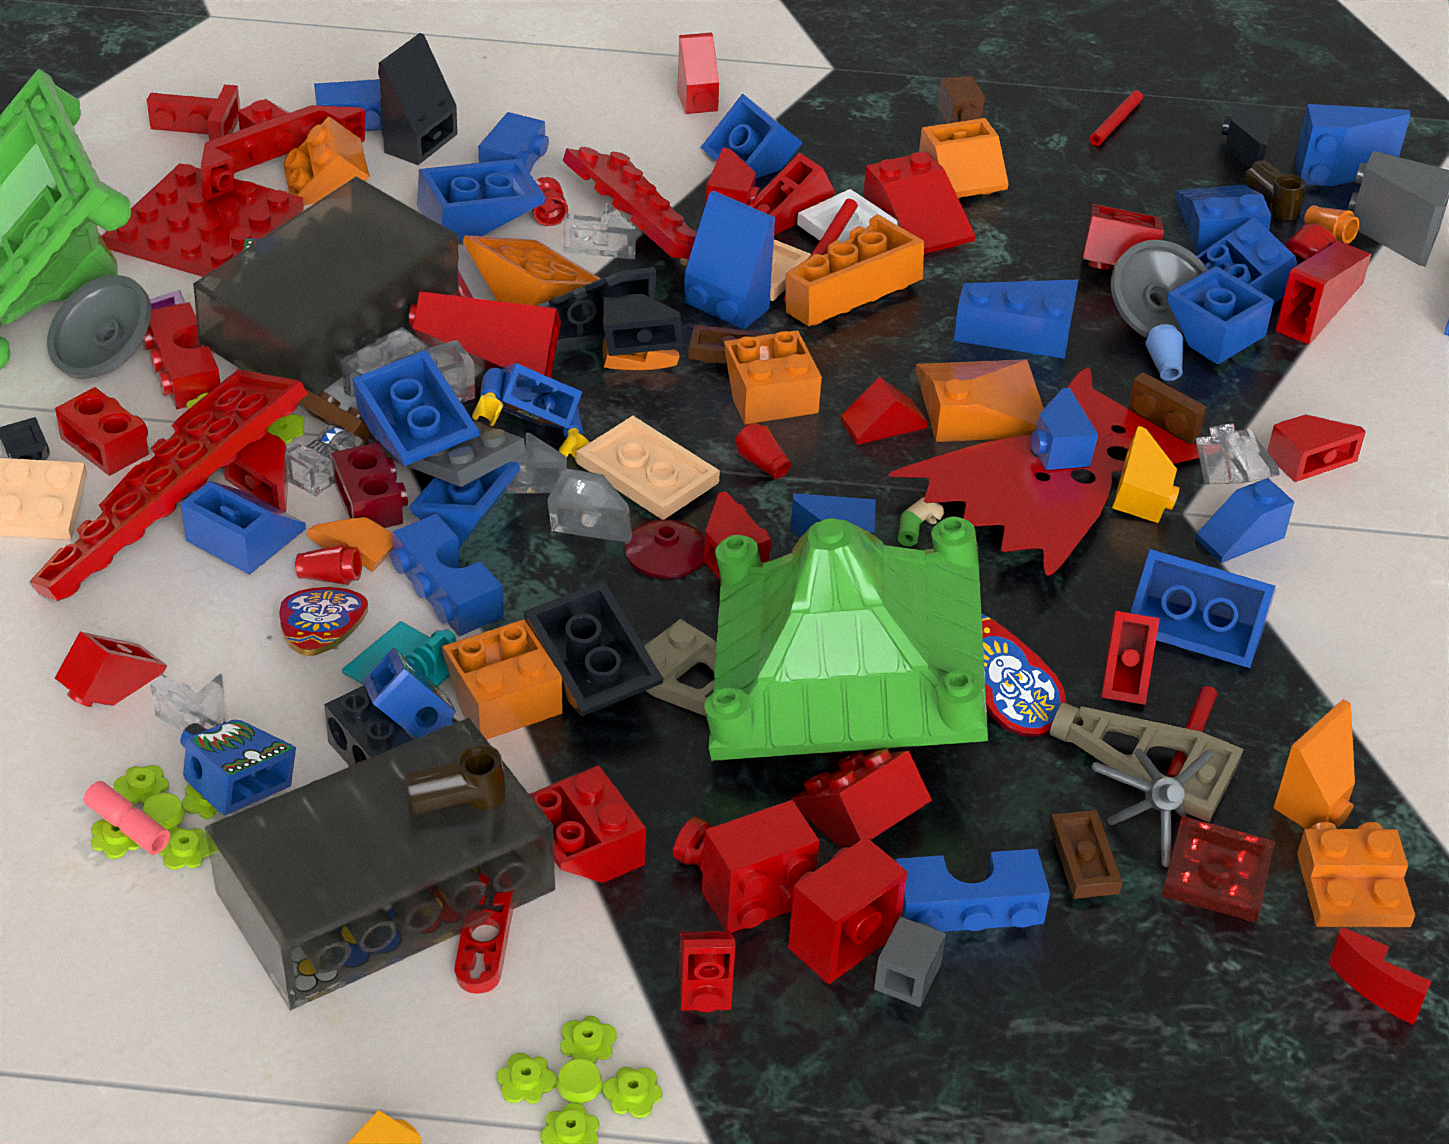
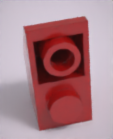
[704,491,772,581]
[679,931,735,1012]

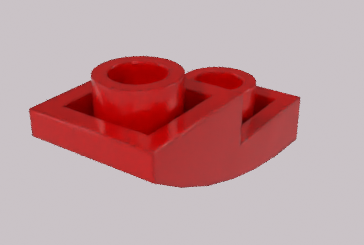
[1329,927,1431,1025]

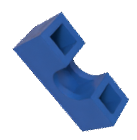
[390,513,504,637]
[896,849,1050,932]

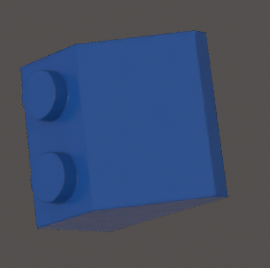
[700,93,803,179]
[1167,266,1274,364]

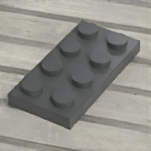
[367,421,527,487]

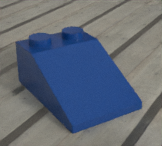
[1294,104,1411,186]
[417,159,545,245]
[1175,185,1271,256]
[684,190,775,330]
[352,350,480,466]

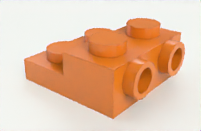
[1297,822,1415,927]

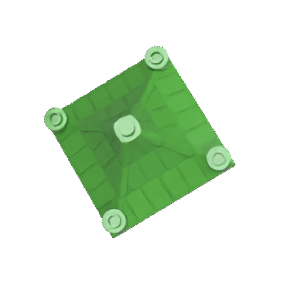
[0,69,131,369]
[704,517,988,761]

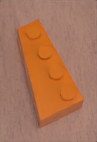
[785,214,924,326]

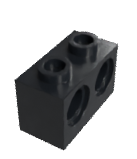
[324,685,415,797]

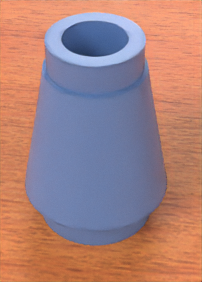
[1146,324,1183,381]

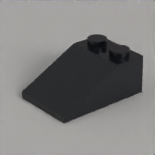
[524,580,663,716]

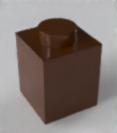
[937,76,985,124]

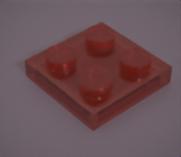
[1162,816,1275,922]

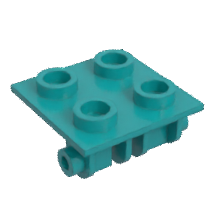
[342,621,457,686]

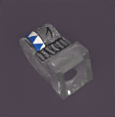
[285,425,364,497]

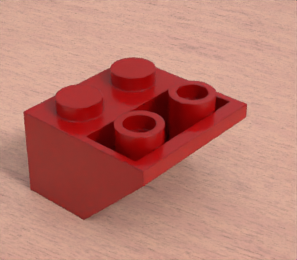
[791,748,932,846]
[515,765,646,883]

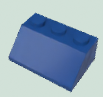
[1130,549,1276,668]

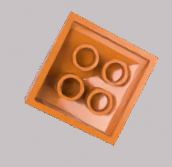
[463,235,601,306]
[915,359,1044,442]

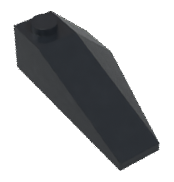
[537,267,656,346]

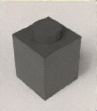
[874,916,946,1007]

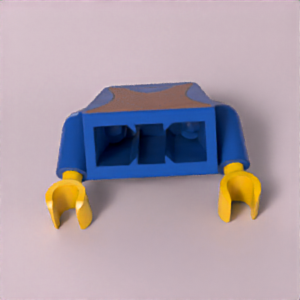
[472,363,590,461]

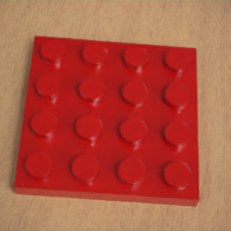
[101,163,304,285]

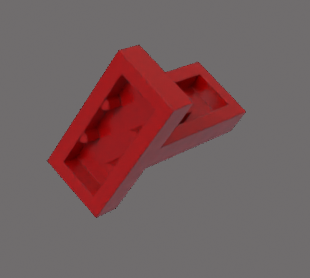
[146,84,241,141]

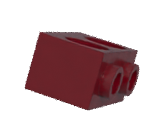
[331,442,408,528]

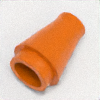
[1304,205,1360,244]

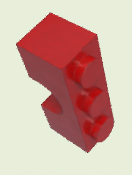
[143,302,220,410]

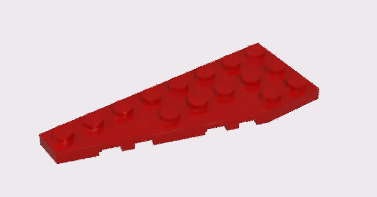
[29,369,308,601]

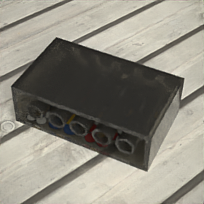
[193,176,459,407]
[205,717,555,1011]

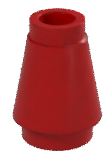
[735,423,792,480]
[295,543,362,585]

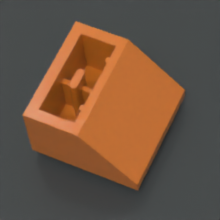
[283,117,370,205]
[919,118,1008,199]
[724,330,822,425]
[442,619,562,742]

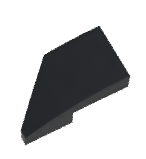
[0,417,50,460]

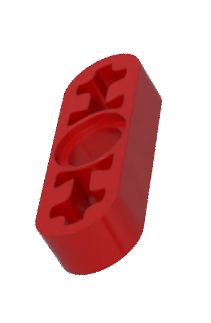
[454,871,515,994]

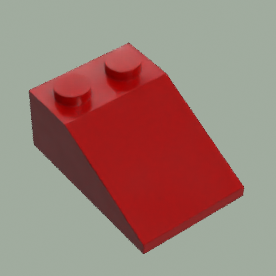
[863,151,975,254]
[1083,204,1164,269]

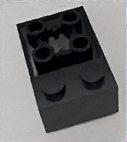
[378,33,458,165]

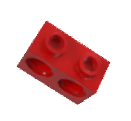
[55,387,149,476]

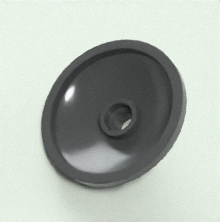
[1111,240,1208,342]
[47,275,151,379]

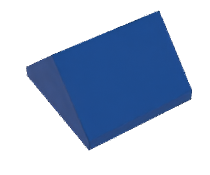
[409,462,521,549]

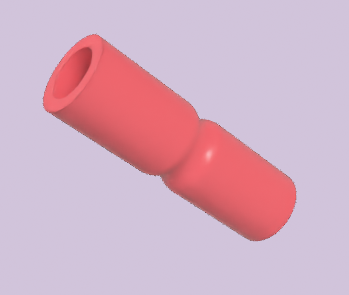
[84,781,171,855]

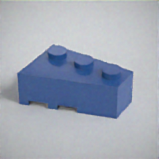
[954,280,1078,359]

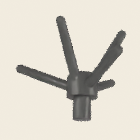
[1092,748,1214,867]

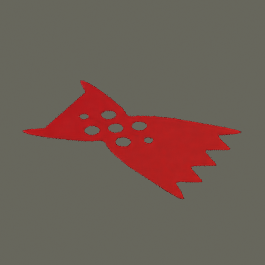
[889,368,1225,576]

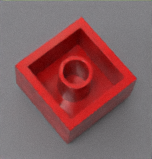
[702,800,819,933]
[788,837,907,984]

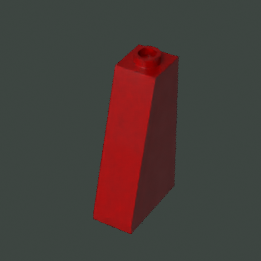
[1276,241,1371,345]
[409,291,561,378]

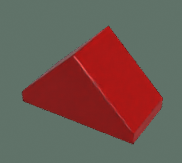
[841,377,928,445]

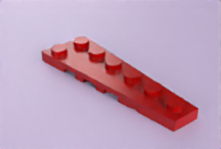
[563,147,697,260]

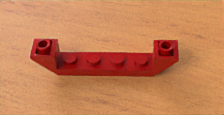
[201,105,365,200]

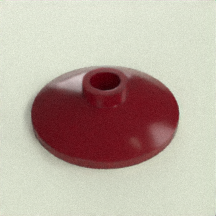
[625,519,705,579]

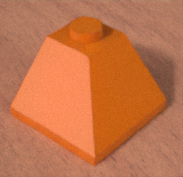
[1274,699,1355,829]

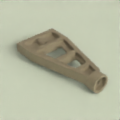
[644,619,717,717]
[1050,702,1244,822]

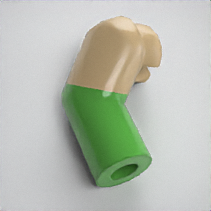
[898,497,944,546]

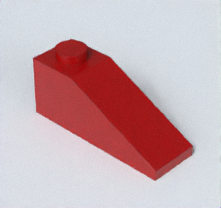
[748,153,835,236]

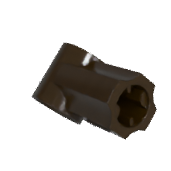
[1244,160,1306,220]
[405,744,506,815]

